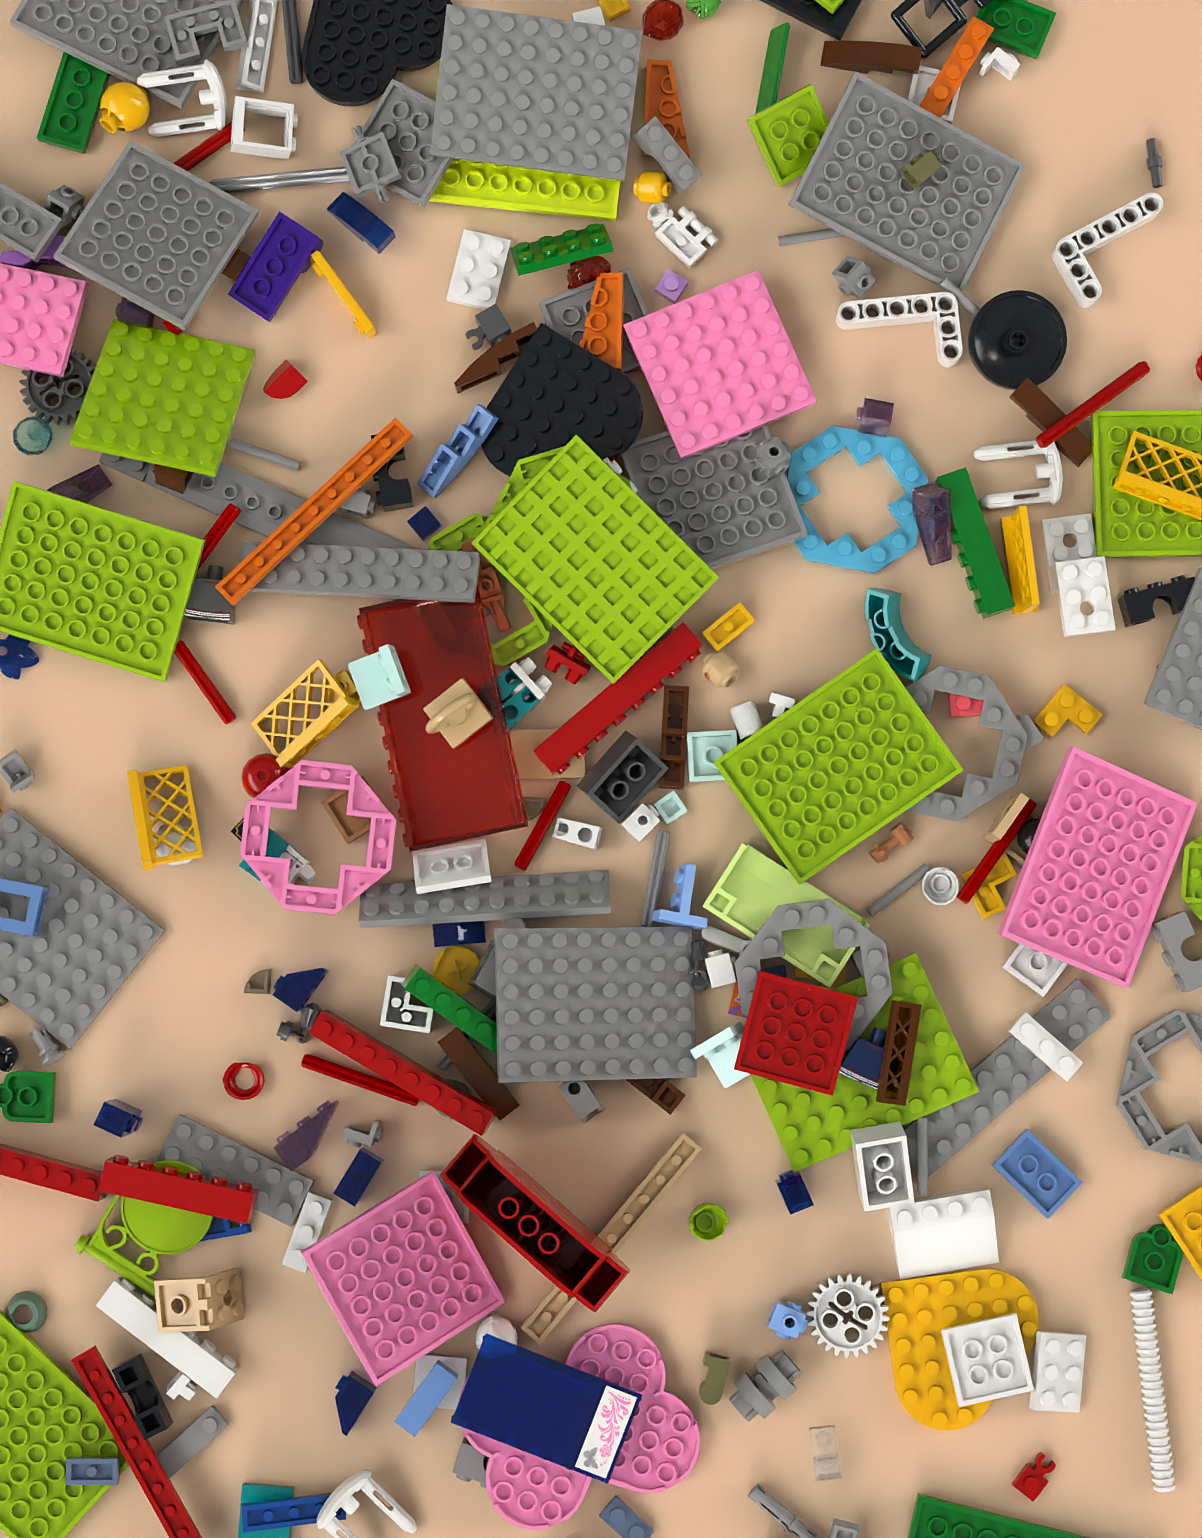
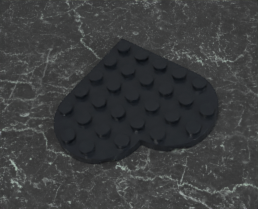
[302,0,453,106]
[482,323,643,477]

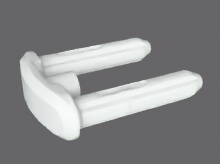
[137,60,227,137]
[973,440,1063,509]
[317,1470,417,1538]

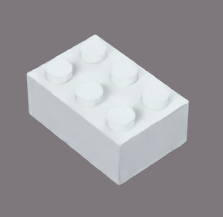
[850,1121,914,1211]

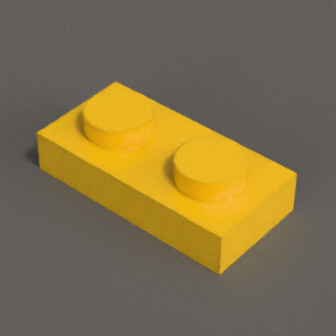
[702,602,756,653]

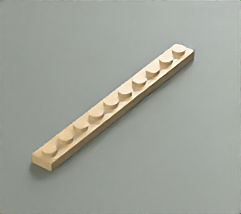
[521,1132,702,1345]

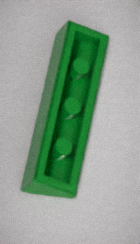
[755,23,790,114]

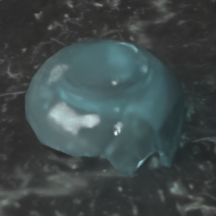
[13,416,53,455]

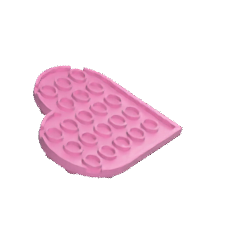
[563,1323,700,1493]
[458,1355,605,1530]

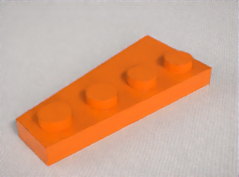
[579,272,624,371]

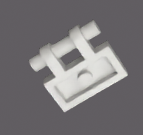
[655,206,718,269]

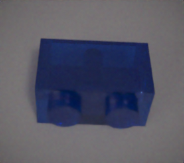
[94,1099,143,1138]
[333,1147,384,1207]

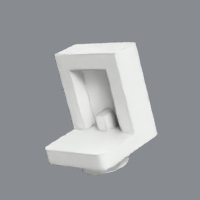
[979,47,1020,81]

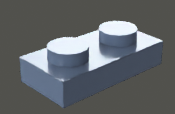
[66,1457,120,1485]
[599,1495,654,1538]

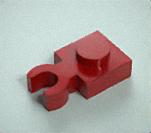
[1011,1452,1056,1502]

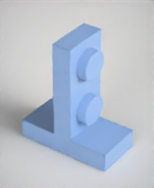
[652,864,708,930]

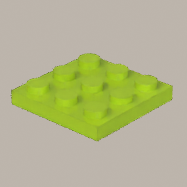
[746,84,829,186]

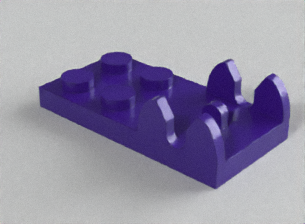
[228,211,323,322]

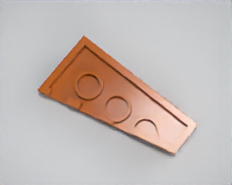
[642,59,690,159]

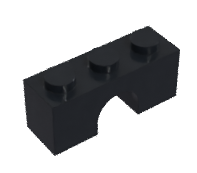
[371,434,414,512]
[1117,575,1195,628]
[112,1353,173,1440]

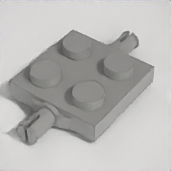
[339,125,402,203]

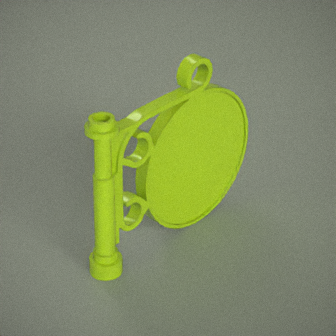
[74,1160,214,1302]

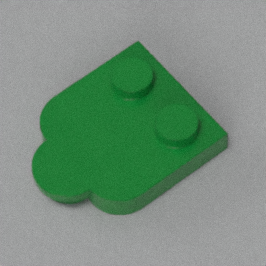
[0,1071,56,1123]
[1122,1224,1183,1294]

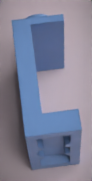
[0,878,49,937]

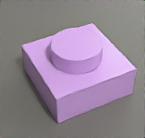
[655,269,688,304]

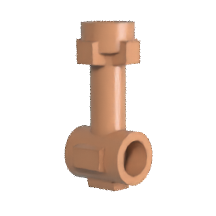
[869,822,914,864]

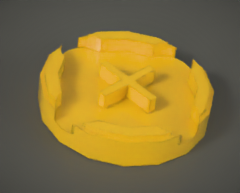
[432,945,480,995]

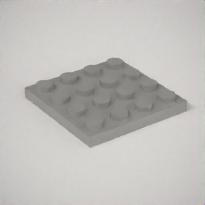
[355,78,454,208]
[539,268,648,374]

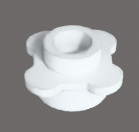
[647,202,673,228]

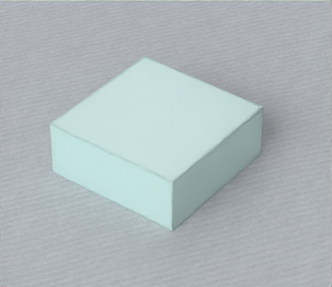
[653,791,688,825]

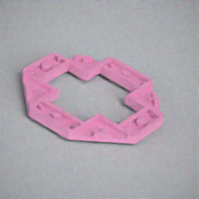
[240,760,396,915]

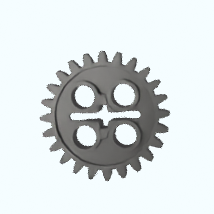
[19,347,96,425]

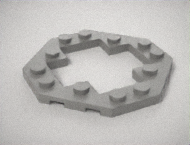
[906,666,1028,822]
[735,899,893,1050]
[1116,1010,1202,1163]

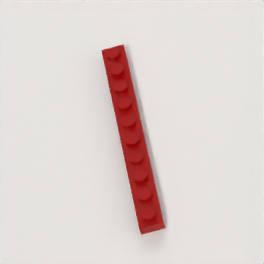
[71,1345,202,1538]

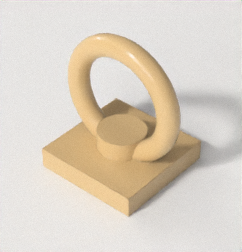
[423,678,493,749]

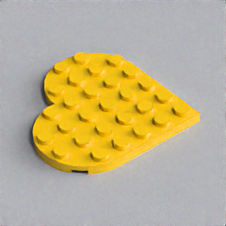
[880,1268,1039,1431]

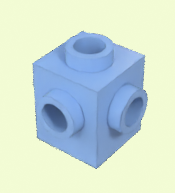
[766,1300,808,1340]

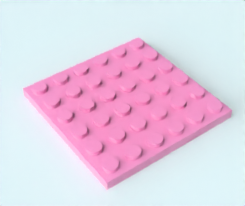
[623,270,817,460]
[300,1170,505,1386]

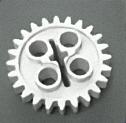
[807,1273,889,1358]

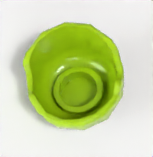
[688,1202,729,1241]

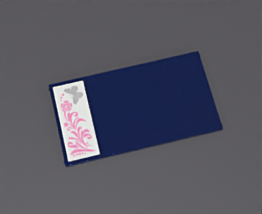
[451,1333,642,1484]

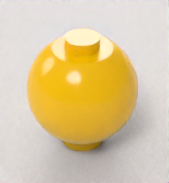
[99,82,150,134]

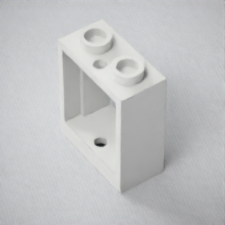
[230,96,298,160]

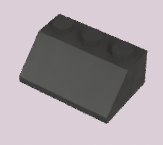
[576,730,669,824]

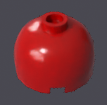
[241,753,290,798]

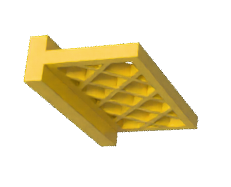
[1113,431,1202,520]
[1000,505,1040,615]
[251,659,360,769]
[127,765,203,871]

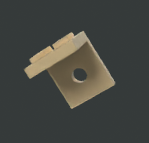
[982,793,1041,866]
[154,1268,244,1332]

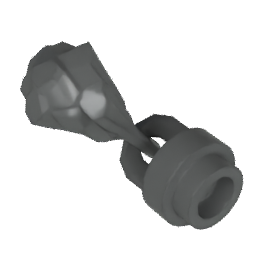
[689,940,710,991]
[276,1003,322,1044]

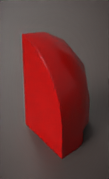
[263,359,308,399]

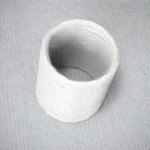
[729,701,764,740]

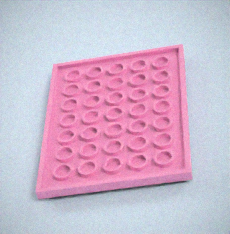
[997,746,1198,988]

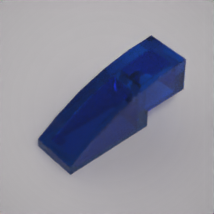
[327,192,396,255]

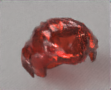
[642,0,684,41]
[567,256,611,289]

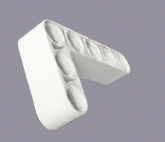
[1051,192,1163,308]
[835,292,963,368]

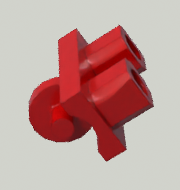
[544,642,591,684]

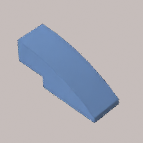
[394,1360,459,1437]

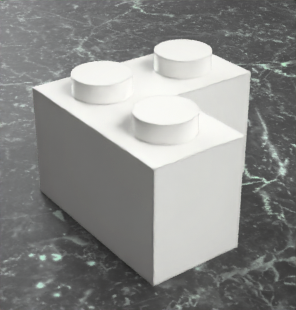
[380,975,435,1033]

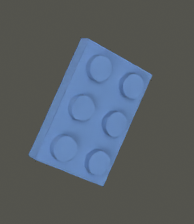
[991,1129,1082,1219]

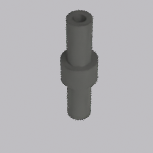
[1146,138,1163,188]

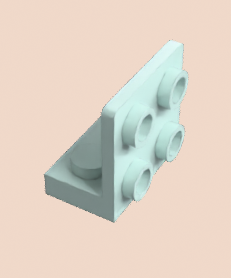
[348,644,411,710]
[690,1021,750,1088]

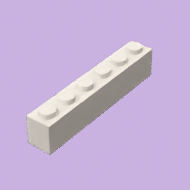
[96,1277,239,1399]

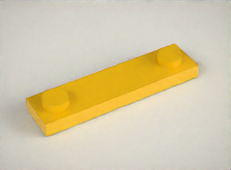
[310,251,376,339]

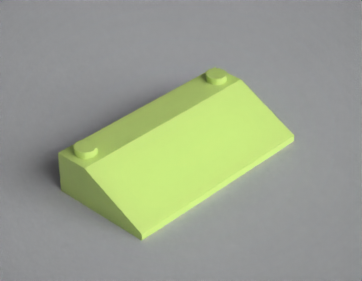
[702,842,871,988]

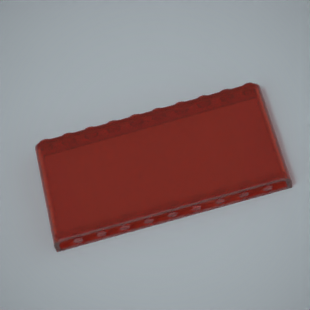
[357,585,528,852]

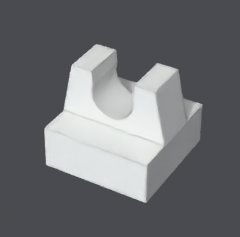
[768,691,795,717]
[166,1371,196,1401]

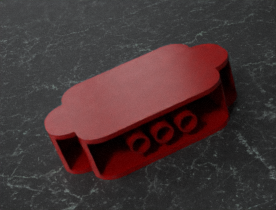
[440,1134,630,1312]

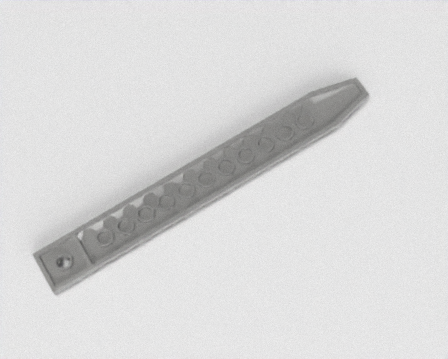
[99,453,463,608]

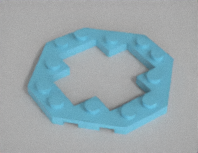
[787,426,928,574]

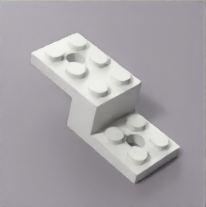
[1040,513,1116,637]

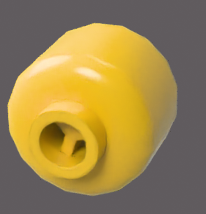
[634,171,672,204]

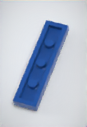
[241,1492,346,1532]

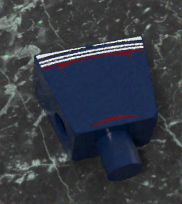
[839,1027,887,1090]

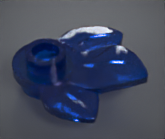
[0,634,39,680]

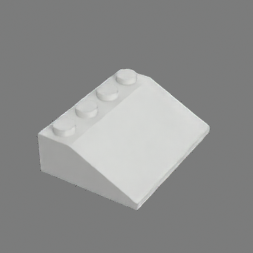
[887,1187,999,1280]

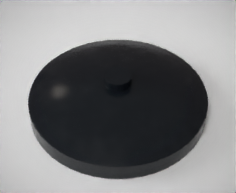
[968,290,1067,390]

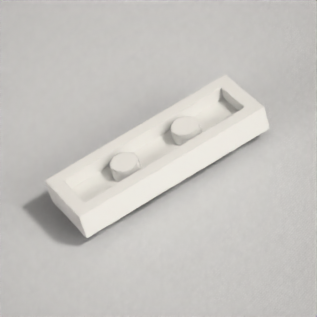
[1008,1012,1083,1082]
[282,1191,333,1273]

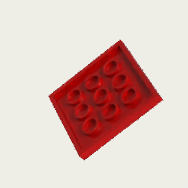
[734,970,858,1096]

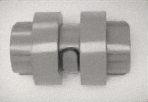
[729,1350,802,1422]

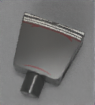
[184,565,235,625]

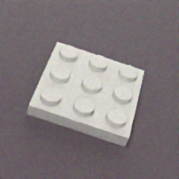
[941,1312,1034,1407]

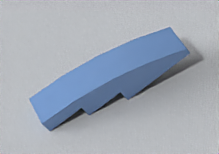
[417,404,499,498]

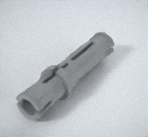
[748,1484,817,1538]

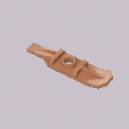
[461,537,511,632]

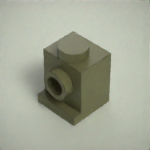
[899,150,942,190]

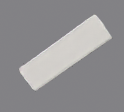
[235,0,278,93]

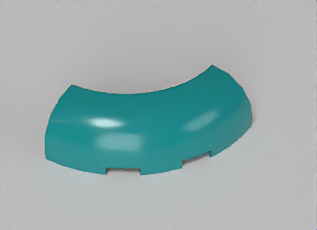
[865,588,932,682]

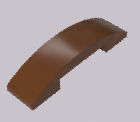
[625,1078,686,1115]

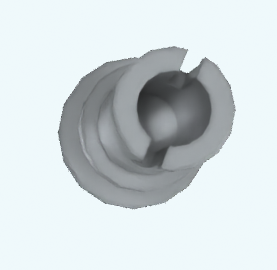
[30,1026,65,1066]

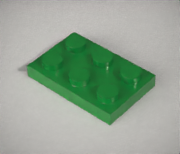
[976,0,1056,60]

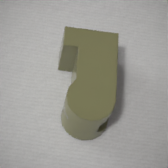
[699,1351,730,1405]

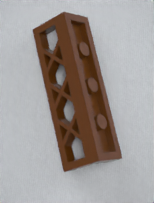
[876,1000,922,1106]

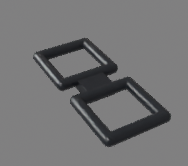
[891,0,993,58]

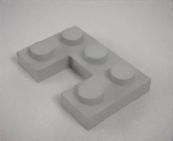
[164,0,248,65]

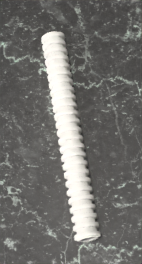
[1129,1289,1176,1492]

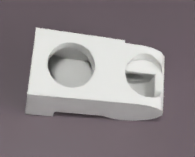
[552,818,603,851]

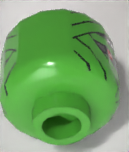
[686,0,721,19]

